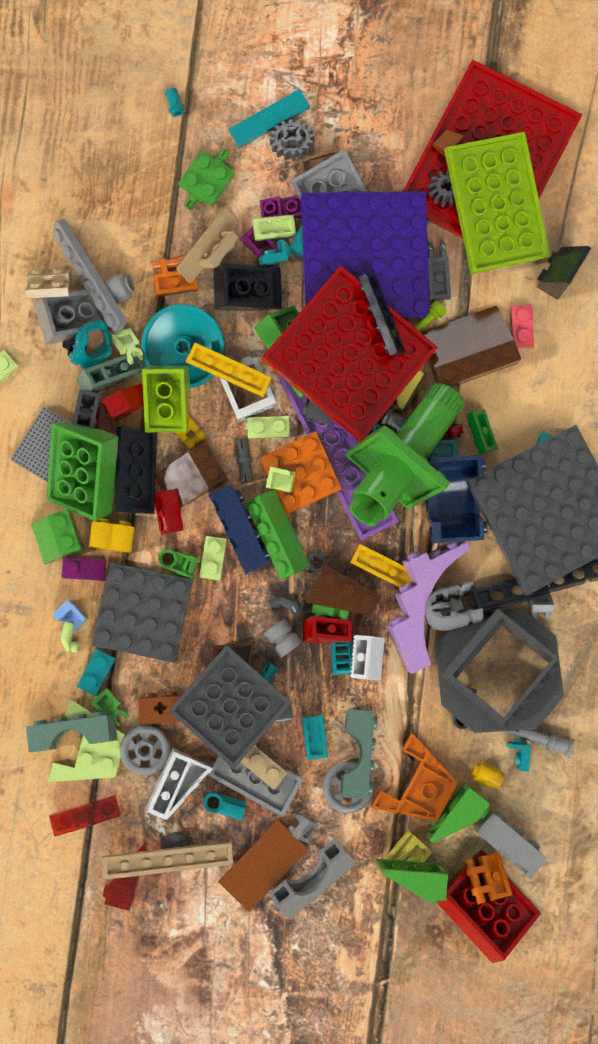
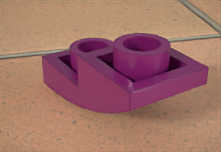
[260,195,301,219]

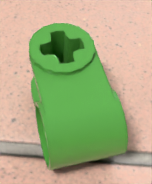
[158,549,201,579]

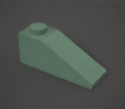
[77,354,146,393]

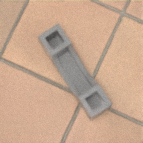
[269,838,357,919]

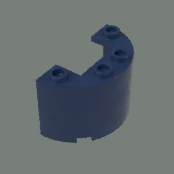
[426,455,487,543]

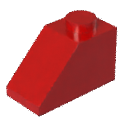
[102,383,144,422]
[303,616,352,644]

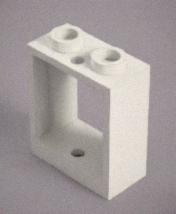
[220,356,277,422]

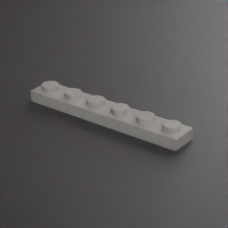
[52,219,127,333]

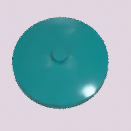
[141,304,225,388]

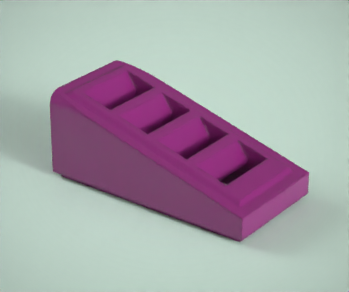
[240,226,278,267]

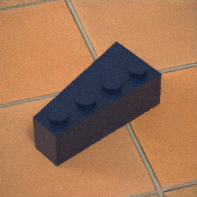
[209,484,270,575]

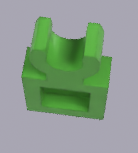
[312,604,349,620]
[91,688,129,727]

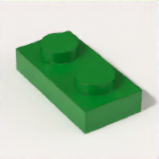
[466,409,498,454]

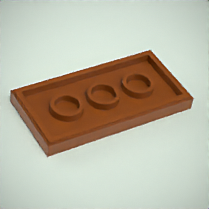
[218,818,309,912]

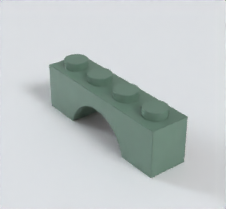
[340,709,377,799]
[26,711,117,752]

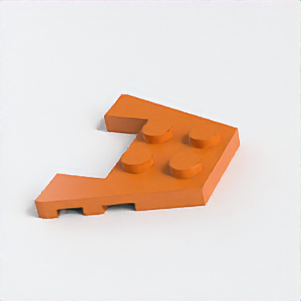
[371,733,458,821]

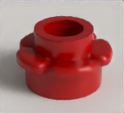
[445,424,465,438]

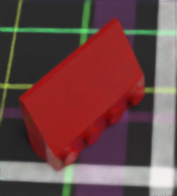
[437,850,541,963]

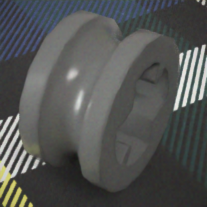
[308,553,326,572]

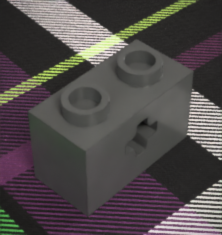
[72,389,100,428]

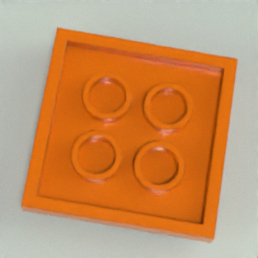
[260,431,343,515]

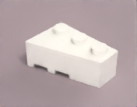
[146,748,213,820]

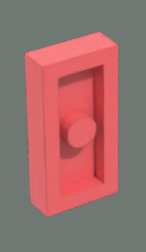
[511,305,534,348]

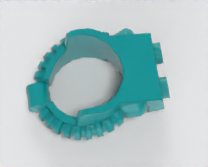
[68,319,112,369]

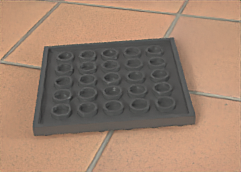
[466,425,598,596]

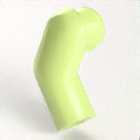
[61,622,79,653]

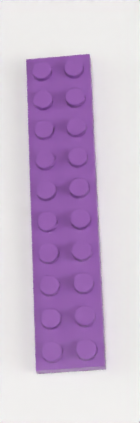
[275,372,399,541]

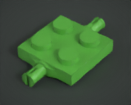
[178,148,236,211]

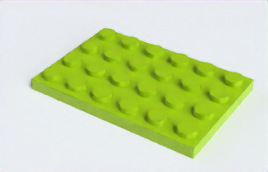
[444,132,550,275]

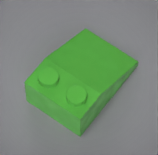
[426,783,490,843]
[375,858,448,903]

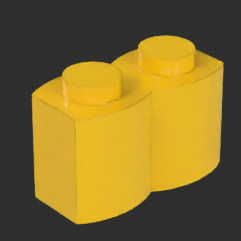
[89,518,136,553]

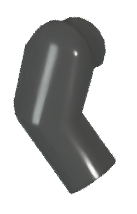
[269,595,300,614]
[160,832,186,849]

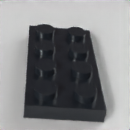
[114,426,157,515]

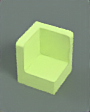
[266,467,296,492]

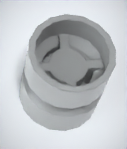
[263,618,302,658]

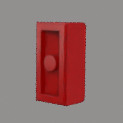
[155,489,184,535]

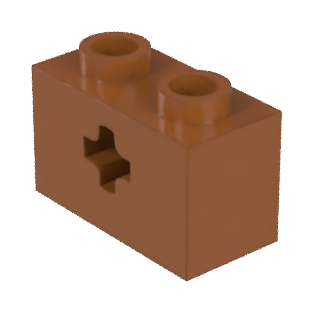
[138,691,182,725]

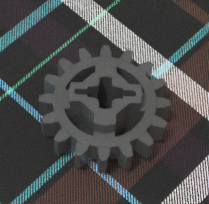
[269,119,315,161]

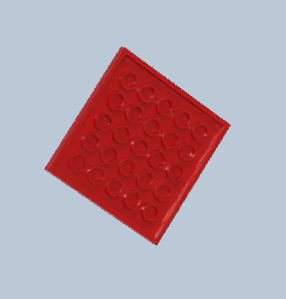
[261,265,438,442]

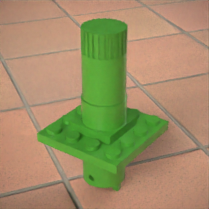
[345,383,464,526]

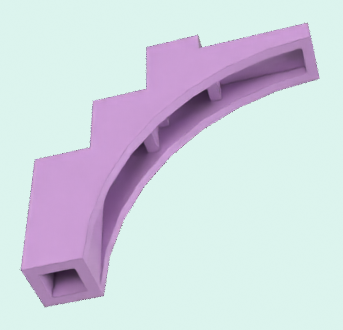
[386,542,471,674]

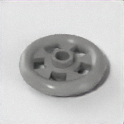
[120,724,171,776]
[323,761,374,813]

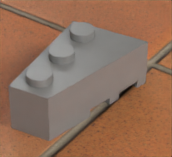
[474,810,547,879]

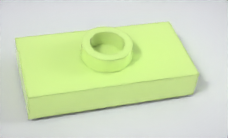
[252,215,297,241]

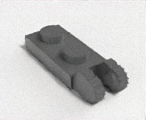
[428,242,451,301]

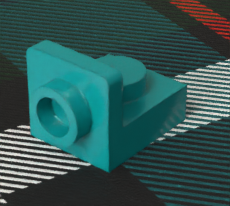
[259,239,290,266]
[506,739,531,772]

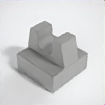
[529,594,554,618]
[288,814,319,843]

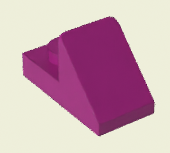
[62,557,106,581]

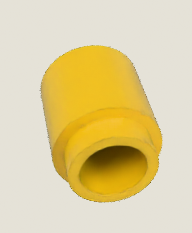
[471,760,505,789]

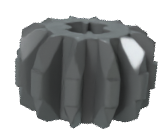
[428,170,455,207]

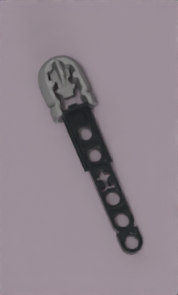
[425,559,598,631]

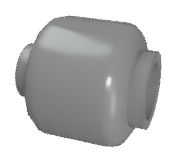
[104,274,135,304]

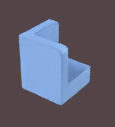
[52,600,89,632]

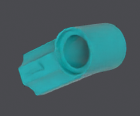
[204,791,247,820]

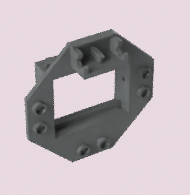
[435,609,564,733]

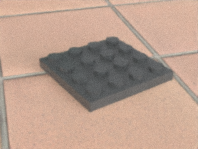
[92,562,193,663]
[168,645,291,769]

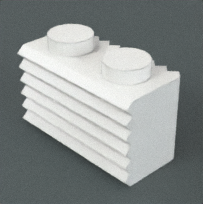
[350,635,385,681]

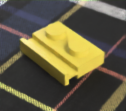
[384,830,433,862]

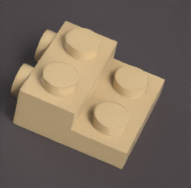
[25,266,72,298]

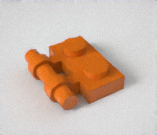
[152,255,198,297]
[465,852,512,904]

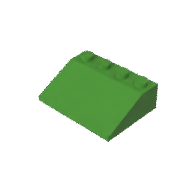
[47,422,119,521]

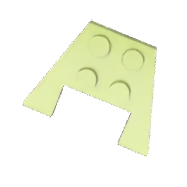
[48,700,125,782]

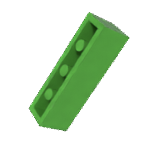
[245,490,310,580]

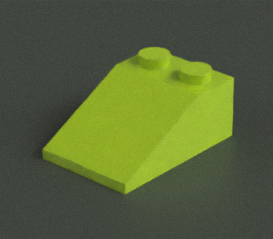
[142,366,190,433]

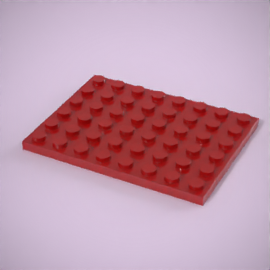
[403,59,583,238]

